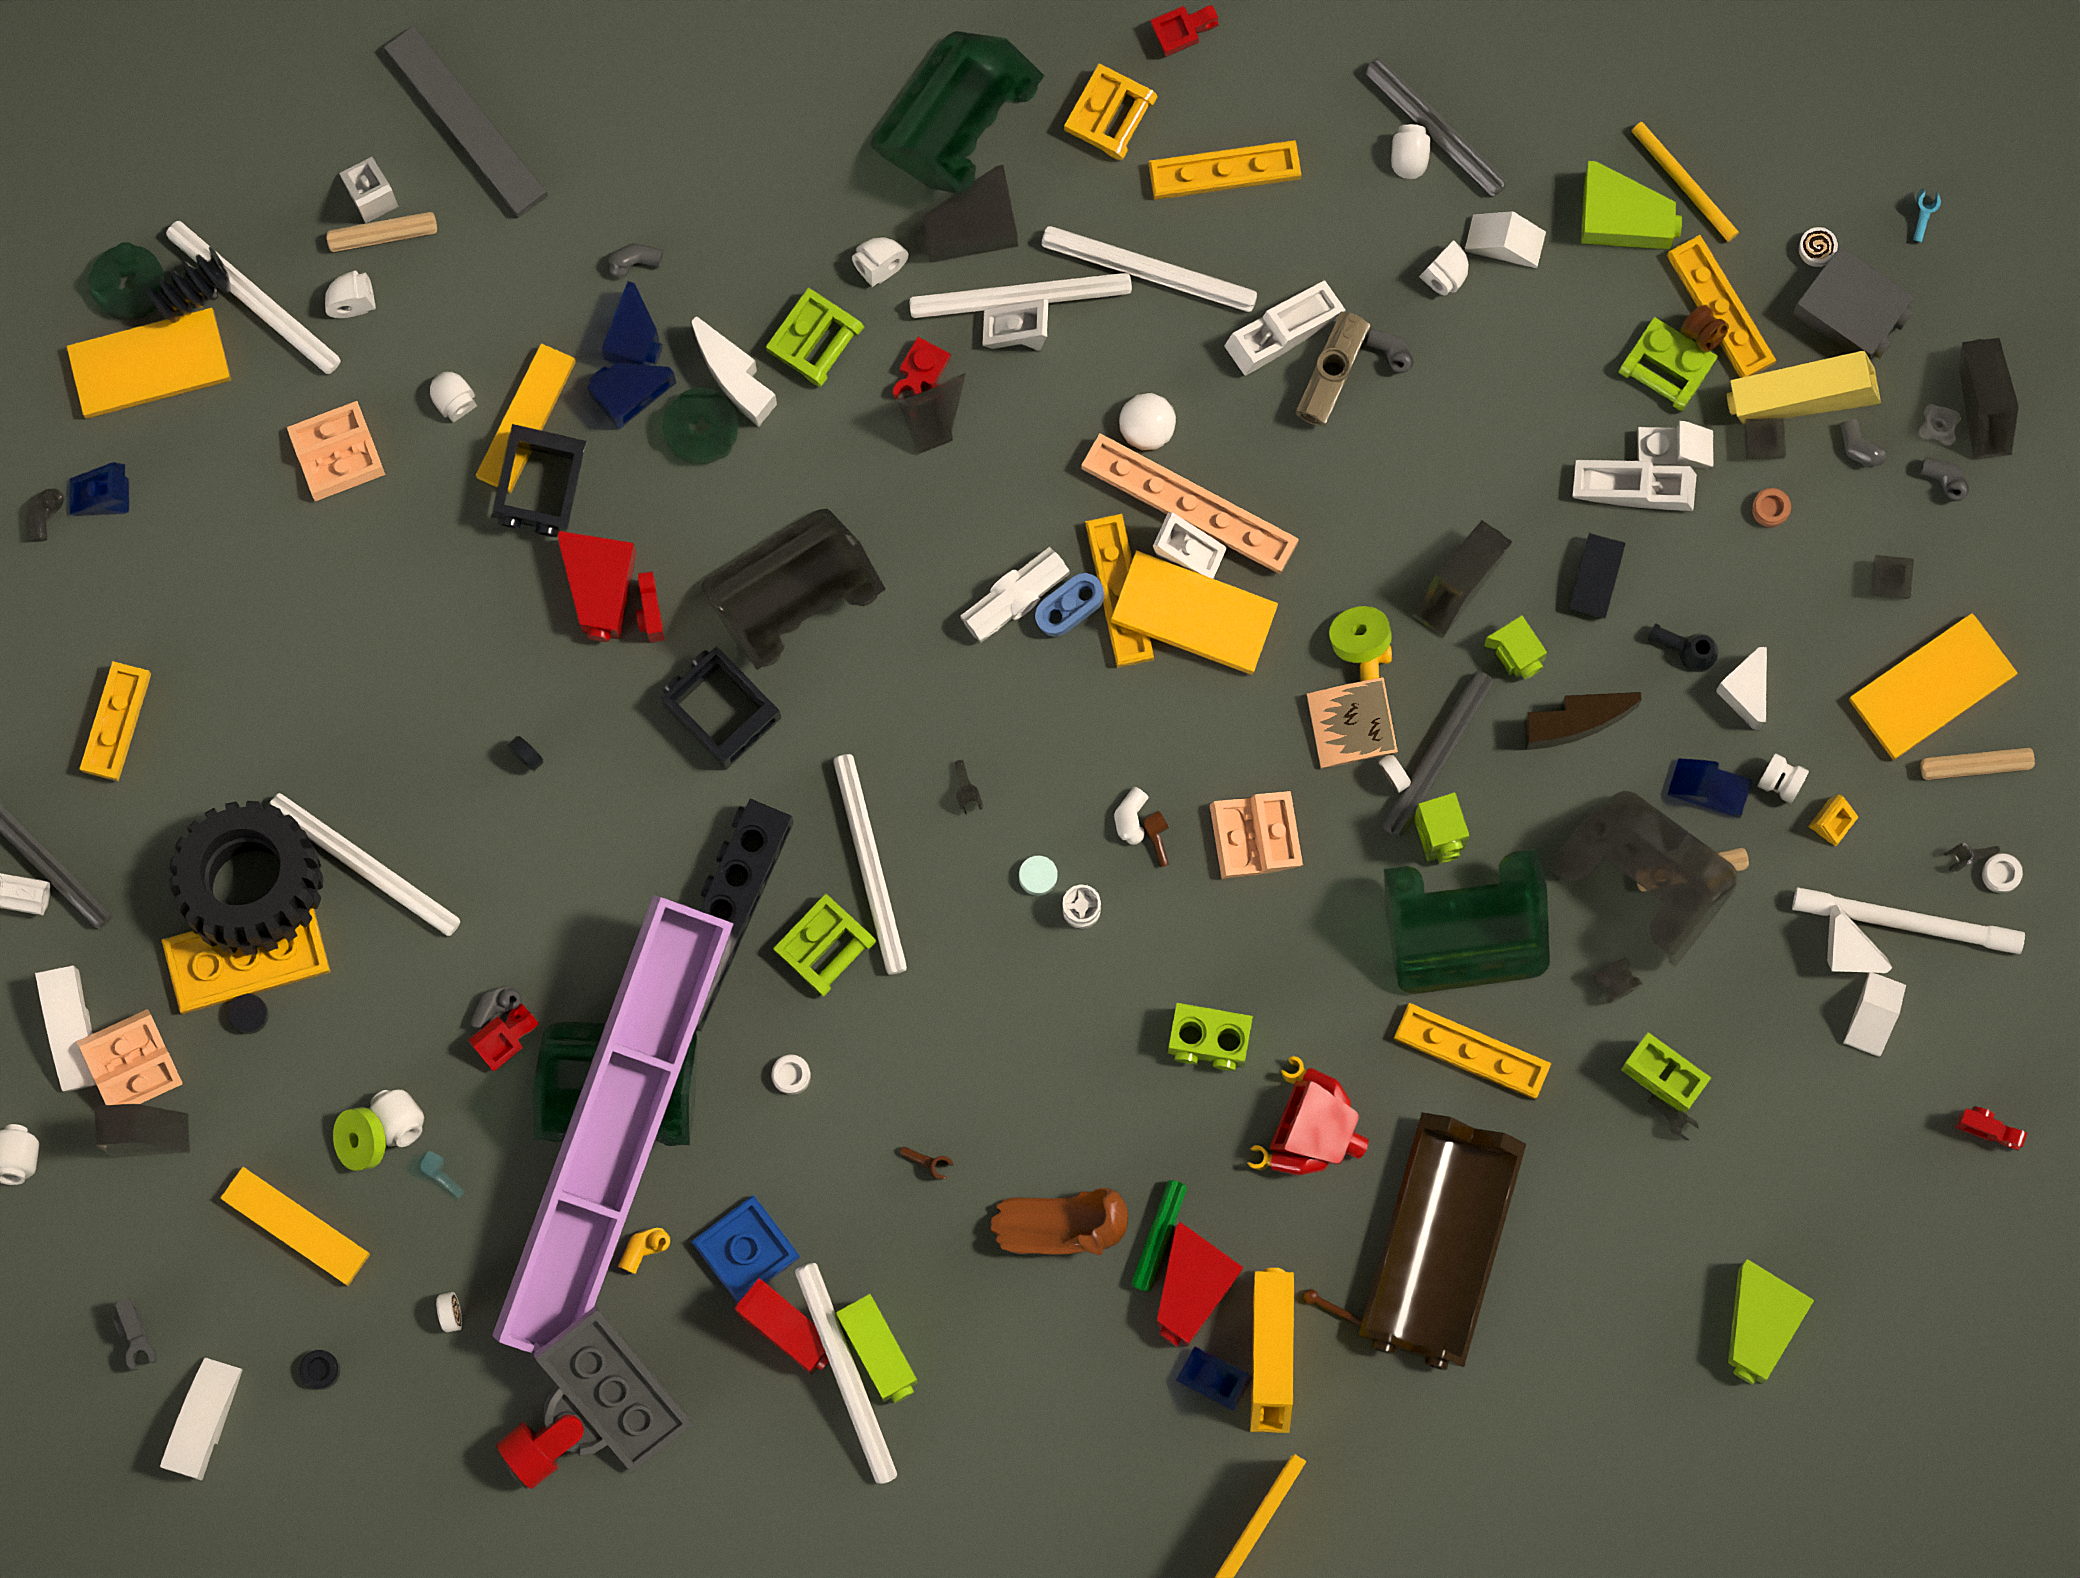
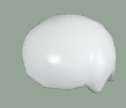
[1119,393,1176,450]

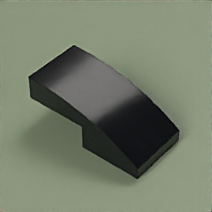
[1569,533,1626,619]

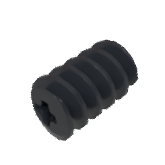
[145,247,231,323]

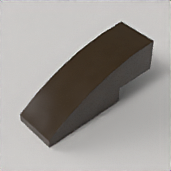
[1524,692,1642,750]

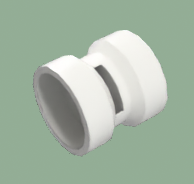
[1757,753,1809,804]
[1063,884,1101,929]

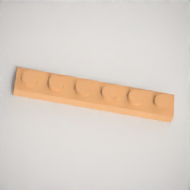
[1082,433,1299,574]

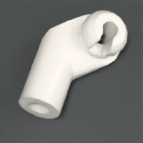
[1114,786,1149,845]

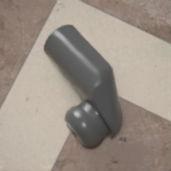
[609,243,664,277]
[1366,328,1414,373]
[1840,419,1886,467]
[1920,457,1969,501]
[469,986,521,1030]

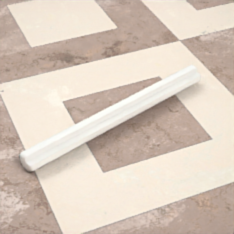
[166,221,341,374]
[1042,226,1257,312]
[909,273,1132,318]
[833,754,907,975]
[269,793,460,936]
[795,1263,897,1484]

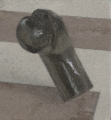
[27,488,64,542]

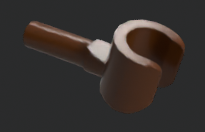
[1143,811,1169,867]
[900,1146,953,1180]

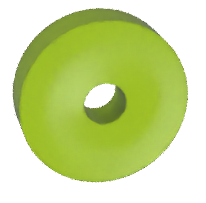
[1329,606,1392,663]
[333,1107,386,1171]

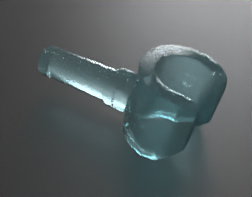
[420,1151,465,1199]

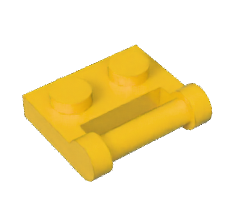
[1064,63,1158,160]

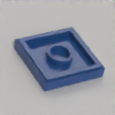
[691,1195,801,1303]

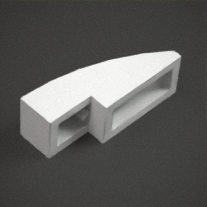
[1224,280,1345,376]
[692,316,777,427]
[1573,460,1697,511]
[35,966,97,1092]
[160,1358,242,1481]

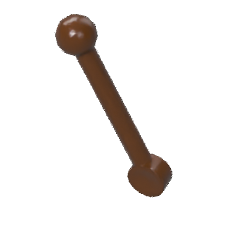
[1303,1289,1363,1327]

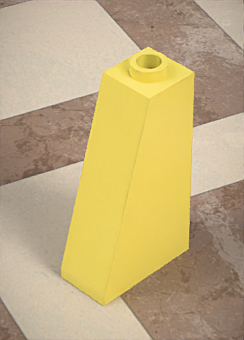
[1727,350,1881,424]

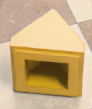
[1808,794,1858,846]

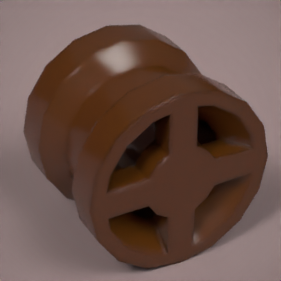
[1681,305,1729,353]

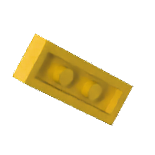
[80,661,151,782]

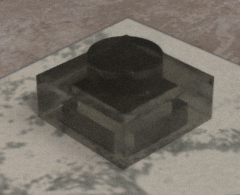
[1744,418,1786,460]
[1871,555,1914,599]

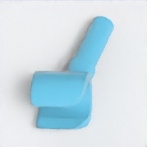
[1913,188,1941,243]

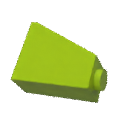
[1581,161,1682,250]
[1728,1259,1814,1384]
[836,1294,918,1404]

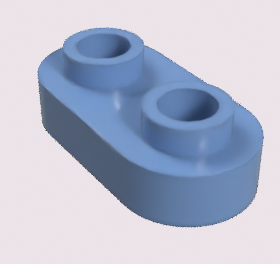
[1035,573,1105,637]

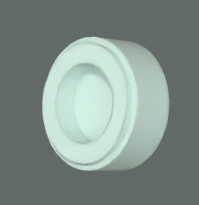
[1019,856,1057,896]

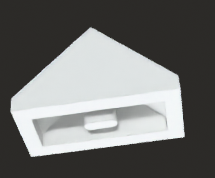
[339,157,399,223]
[1464,211,1546,269]
[1716,647,1767,730]
[1827,904,1892,973]
[1843,972,1906,1057]

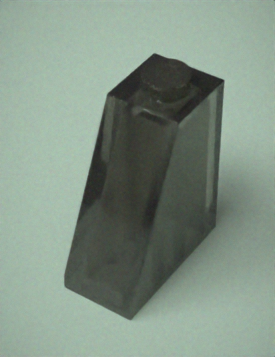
[917,165,1018,263]
[1959,338,2019,459]
[1413,520,1512,638]
[95,1104,190,1158]

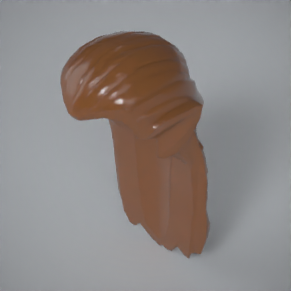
[991,1188,1128,1255]

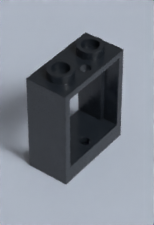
[491,424,586,537]
[661,646,781,770]

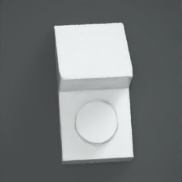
[983,299,1048,351]
[1637,421,1713,469]
[1153,512,1227,579]

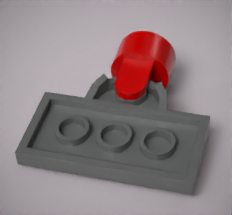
[495,1306,693,1489]

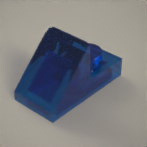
[70,462,129,516]
[1667,758,1752,818]
[1176,1346,1253,1411]

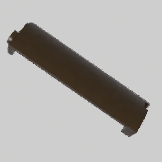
[1359,1112,1526,1370]

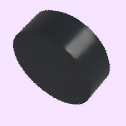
[507,736,544,772]
[228,994,269,1034]
[300,1350,340,1390]

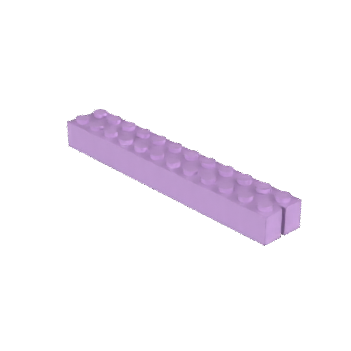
[492,895,733,1353]

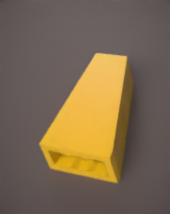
[1250,1268,1294,1433]

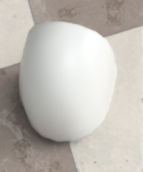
[1391,124,1430,179]
[852,237,909,287]
[1419,240,1469,296]
[325,270,376,318]
[430,372,477,423]

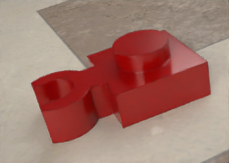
[893,337,951,408]
[636,571,665,643]
[1955,1106,2027,1151]

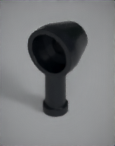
[1648,623,1719,672]

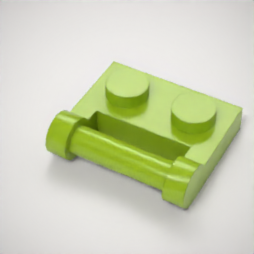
[766,287,864,387]
[1618,317,1718,412]
[773,894,876,997]

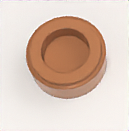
[1752,488,1791,528]

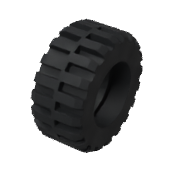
[169,801,323,955]

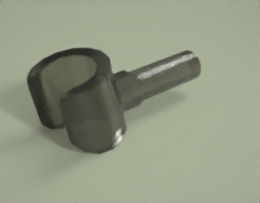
[955,760,983,814]
[1944,843,2000,872]
[1648,1095,1699,1141]

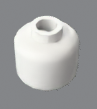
[369,1089,424,1147]
[0,1124,39,1185]

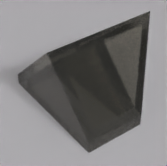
[897,373,966,454]

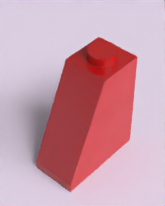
[558,531,637,642]
[1156,1222,1243,1347]
[734,1278,830,1375]

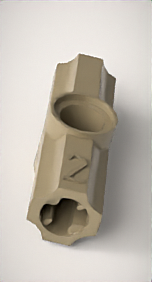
[1295,312,1370,427]

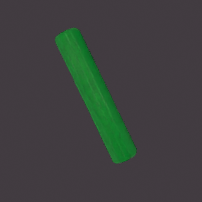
[1132,1180,1187,1292]

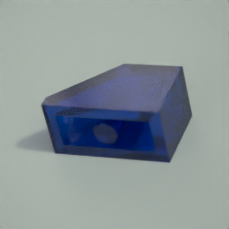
[601,281,663,374]
[587,363,677,429]

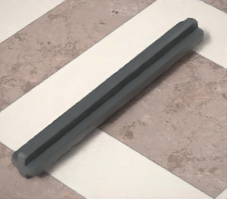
[1366,57,1507,196]
[1383,671,1494,837]
[0,803,112,929]

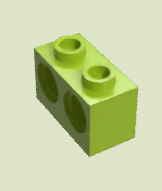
[1414,792,1470,864]
[1168,1003,1253,1071]
[1621,1032,1711,1115]

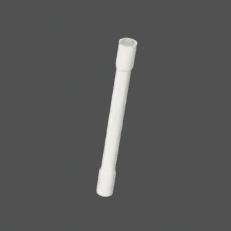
[1792,887,2025,954]

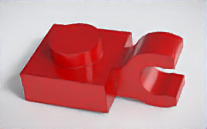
[1150,5,1219,57]
[468,1003,538,1072]

